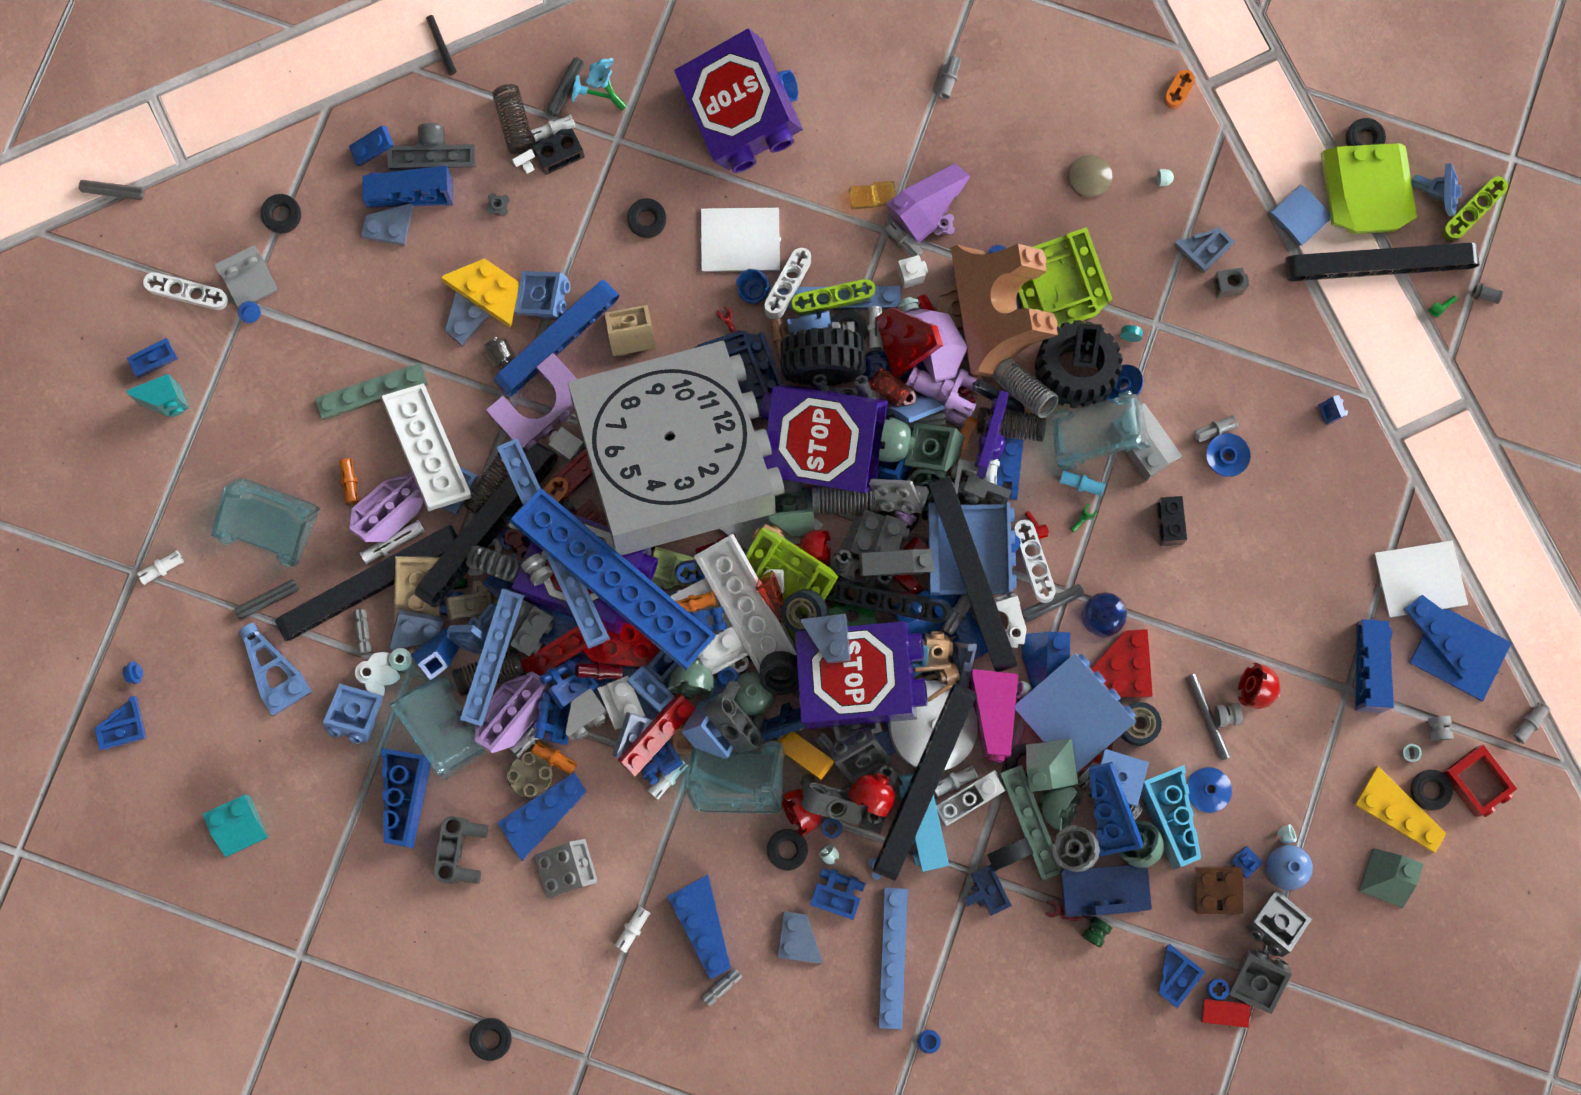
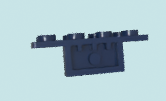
[1060,865,1152,917]

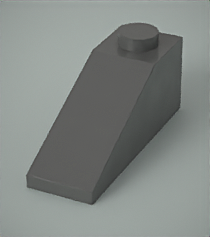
[859,549,934,576]

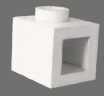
[897,255,928,289]

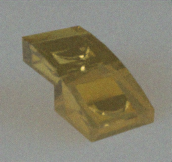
[848,181,896,210]

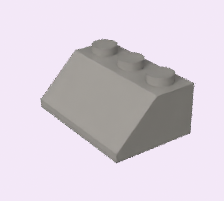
[1108,403,1183,481]

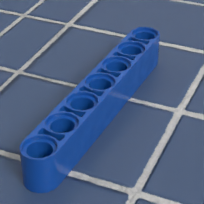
[494,280,620,397]

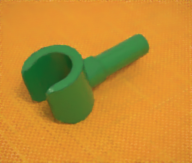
[1428,296,1457,317]
[1070,504,1097,532]

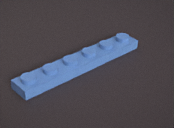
[770,286,901,311]
[460,588,524,726]
[879,888,908,1029]

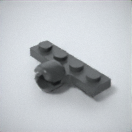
[387,123,476,169]

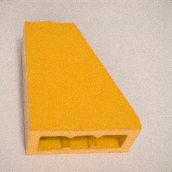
[776,732,835,783]

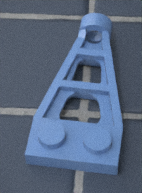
[238,623,312,716]

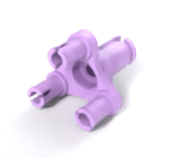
[905,366,979,429]

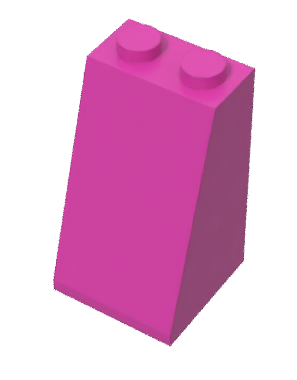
[969,669,1018,763]

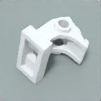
[994,592,1027,648]

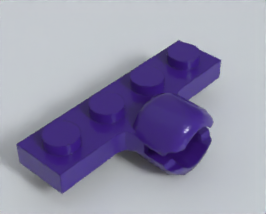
[974,390,1009,478]

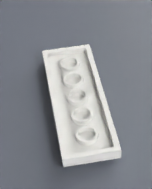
[382,383,471,511]
[694,534,797,672]

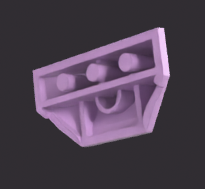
[904,308,967,383]
[349,473,424,542]
[474,671,550,753]

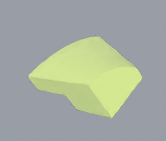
[652,546,697,589]

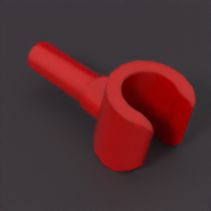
[716,307,737,333]
[1025,511,1049,539]

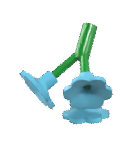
[571,58,627,111]

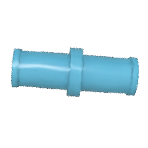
[1059,470,1106,497]

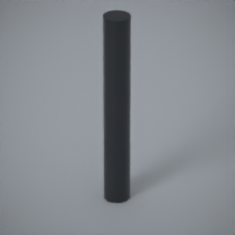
[426,15,457,75]

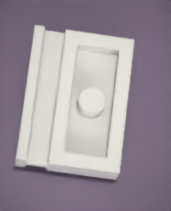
[699,626,749,675]
[598,676,645,731]

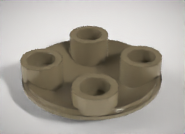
[1069,155,1112,198]
[506,752,553,798]

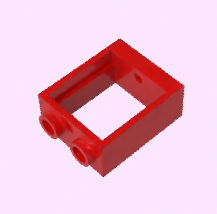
[1442,744,1517,817]

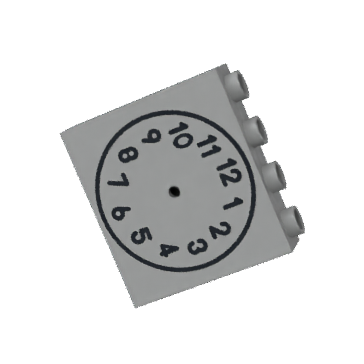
[568,340,785,555]

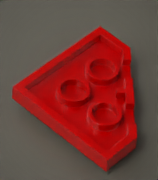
[875,307,944,377]
[582,623,660,668]
[1091,629,1153,698]

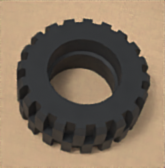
[1035,320,1123,408]
[780,327,866,386]

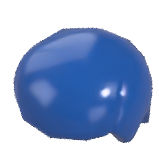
[778,70,798,102]
[736,269,770,304]

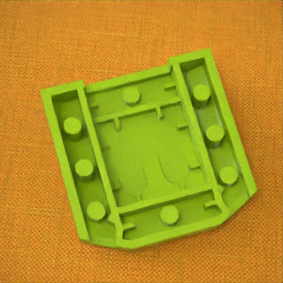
[1321,143,1417,234]
[1017,227,1112,328]
[745,528,838,643]

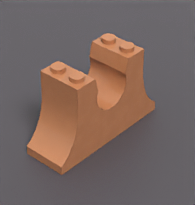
[950,244,1058,378]

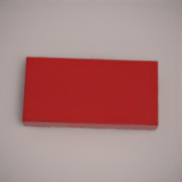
[1201,999,1250,1028]

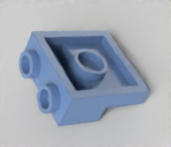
[514,271,570,320]
[323,683,383,744]

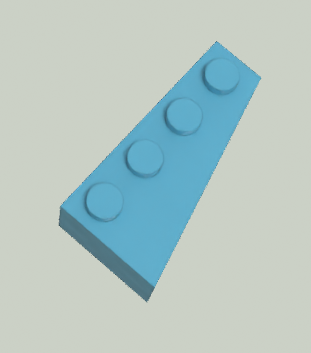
[1141,765,1201,870]
[898,772,949,872]

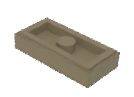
[445,591,492,621]

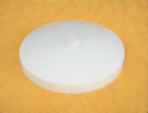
[888,680,978,770]

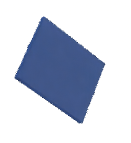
[1410,609,1512,702]

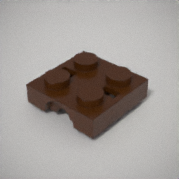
[1195,866,1243,914]

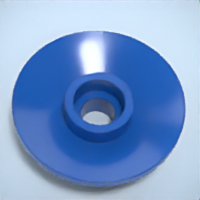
[1106,364,1144,405]
[1206,433,1251,477]
[1187,767,1232,813]

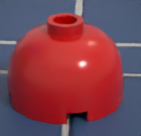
[796,530,831,566]
[1238,662,1281,709]
[848,773,895,817]
[780,789,821,836]

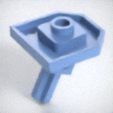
[1411,163,1462,216]
[447,603,496,654]

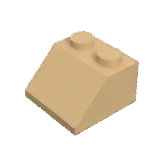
[605,305,656,356]

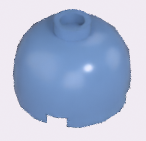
[786,311,831,333]
[1265,845,1313,891]

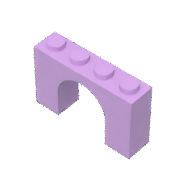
[486,353,577,452]

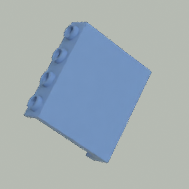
[928,502,1016,596]
[1015,653,1136,772]

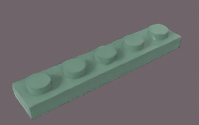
[315,363,428,420]
[1000,765,1063,881]

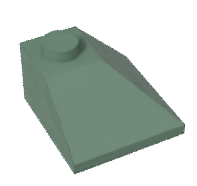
[904,423,965,472]
[768,487,815,536]
[1026,738,1079,792]
[1359,848,1424,908]

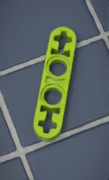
[1442,176,1508,242]
[792,279,875,315]

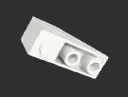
[936,770,1006,826]

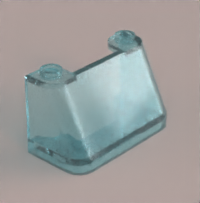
[1052,391,1151,470]
[211,479,320,567]
[390,674,488,780]
[684,741,784,814]

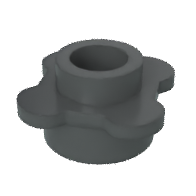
[486,193,510,216]

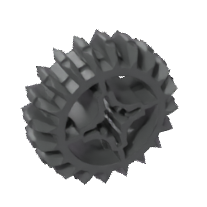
[466,546,522,584]

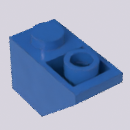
[411,627,459,680]

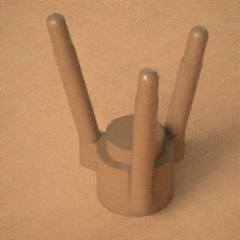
[914,662,960,702]

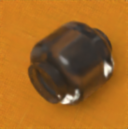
[482,336,515,370]

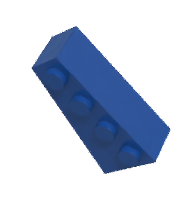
[363,165,453,208]
[1355,619,1394,713]
[381,748,432,849]
[667,875,731,979]

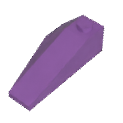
[886,163,970,243]

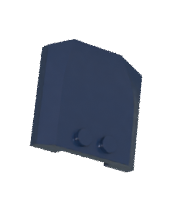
[695,331,783,420]

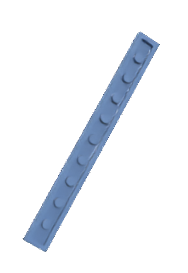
[497,438,610,649]

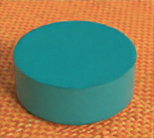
[1120,325,1143,342]

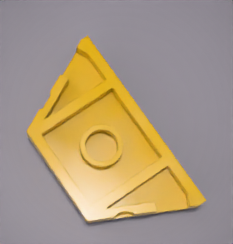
[442,258,520,328]

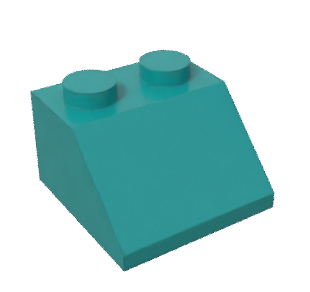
[126,374,189,417]
[202,794,269,857]

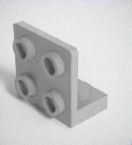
[214,245,278,309]
[950,459,982,494]
[869,479,929,513]
[535,839,598,898]

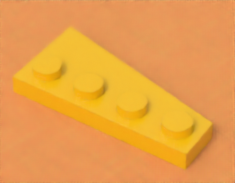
[1354,766,1446,853]

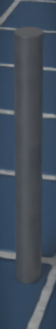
[1187,673,1230,760]

